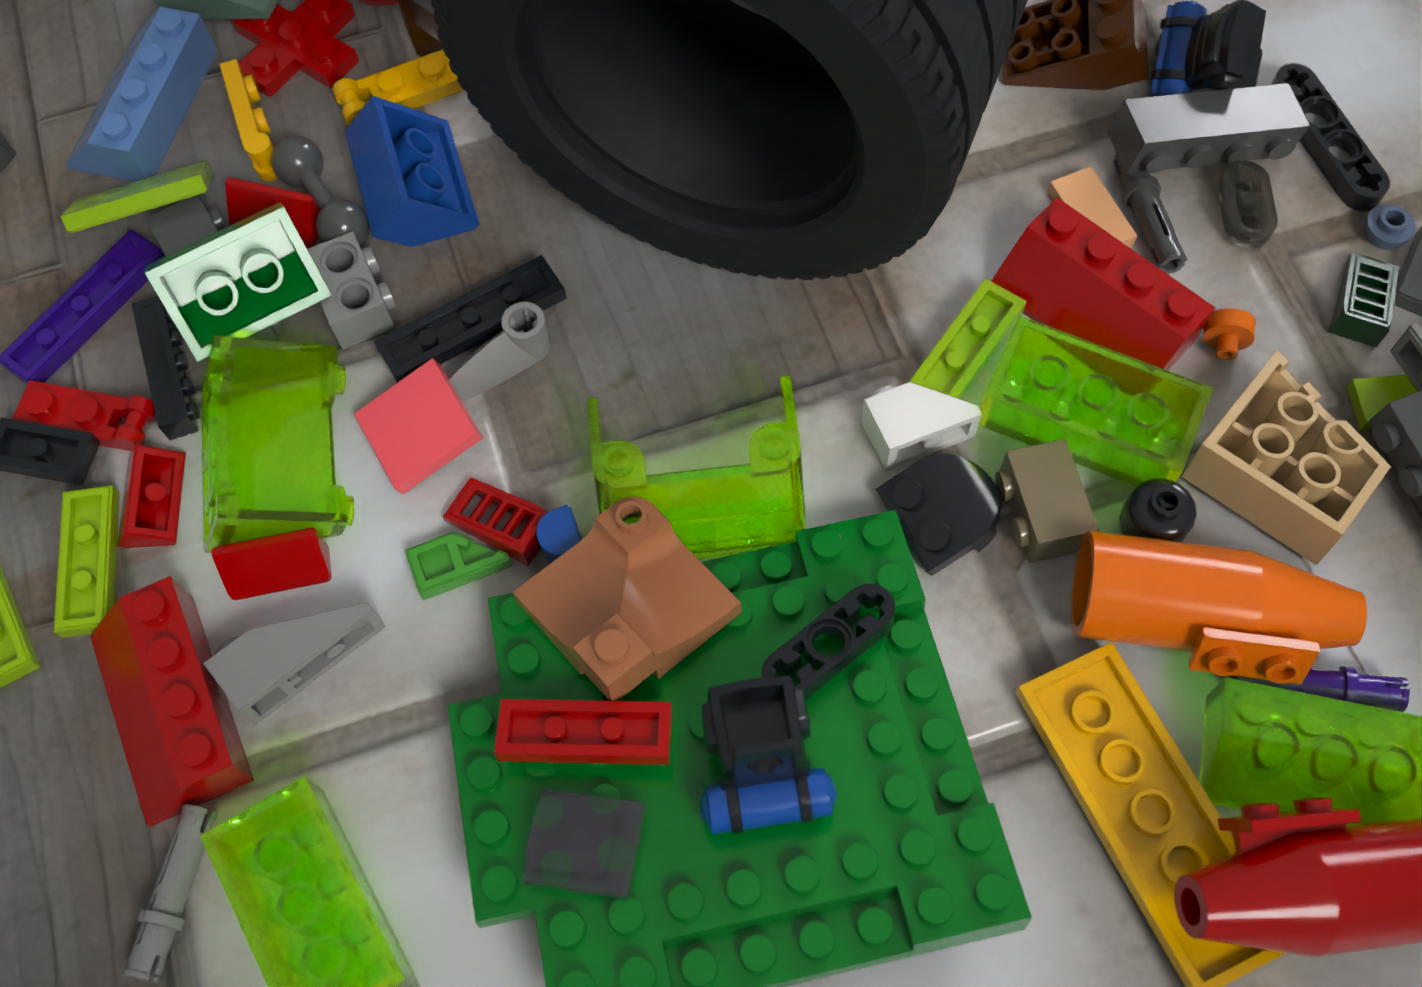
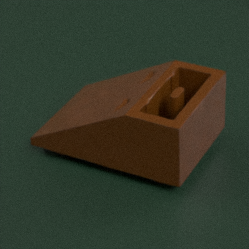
[1002,0,1149,91]

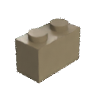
[995,439,1099,563]

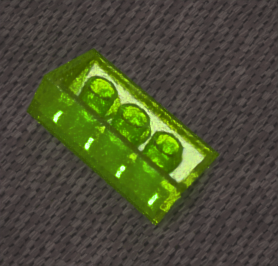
[1199,678,1422,826]

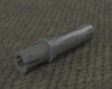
[1113,154,1187,274]

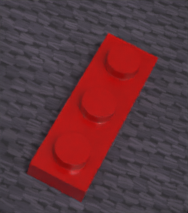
[494,699,673,765]

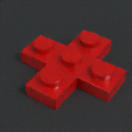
[232,0,359,98]

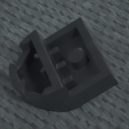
[875,454,1003,576]

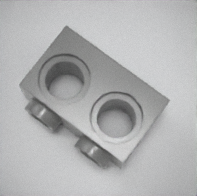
[307,231,397,350]

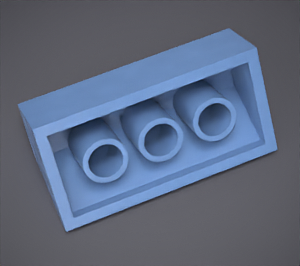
[66,7,218,182]

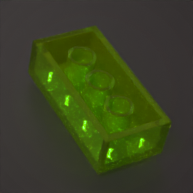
[979,315,1213,487]
[200,776,420,987]

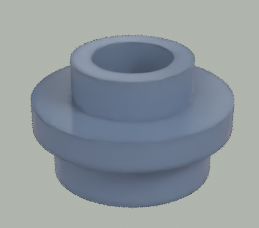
[1365,204,1416,250]

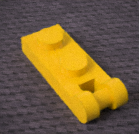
[332,49,464,126]
[219,59,278,182]

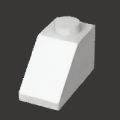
[861,382,982,471]

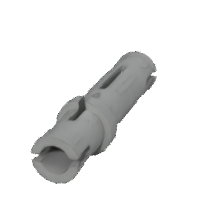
[122,804,218,984]

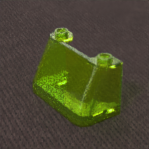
[201,335,354,553]

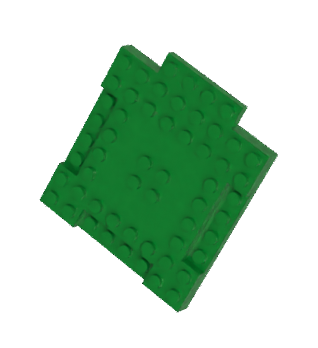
[448,510,1032,987]

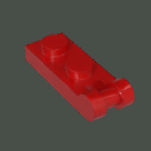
[12,380,155,451]

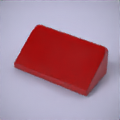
[225,177,320,249]
[117,444,186,548]
[211,527,332,601]

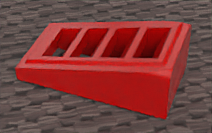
[443,477,549,566]

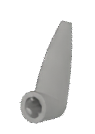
[448,302,551,401]

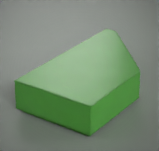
[405,532,512,600]

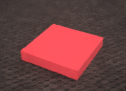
[354,358,483,494]

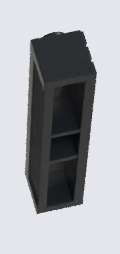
[131,296,201,441]

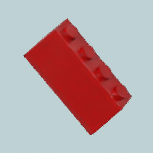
[991,197,1215,400]
[90,576,254,827]

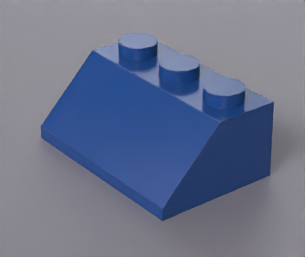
[345,96,479,247]

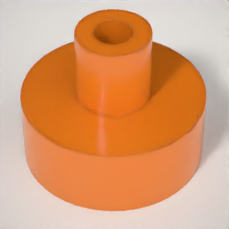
[1203,308,1256,360]

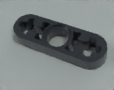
[761,584,895,701]

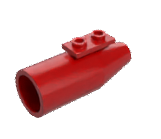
[1174,797,1422,957]

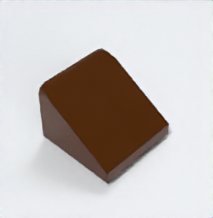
[397,0,443,57]

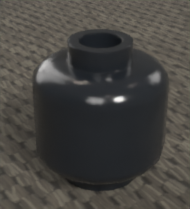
[1119,478,1197,542]

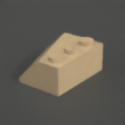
[1181,350,1391,565]

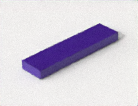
[0,229,166,385]

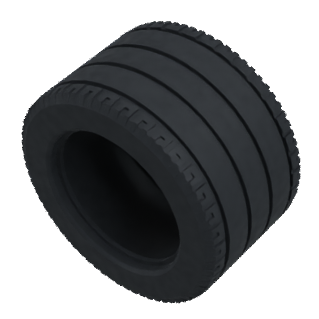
[431,0,1028,280]

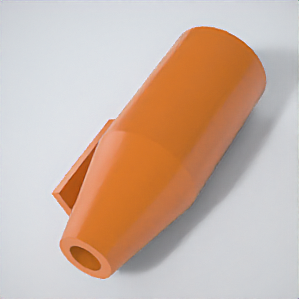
[1070,531,1367,684]

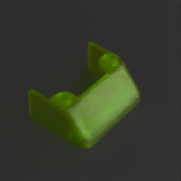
[587,376,806,560]

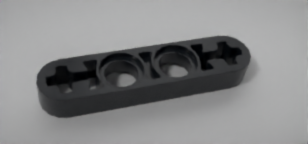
[1271,63,1390,211]

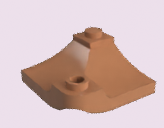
[512,497,742,701]

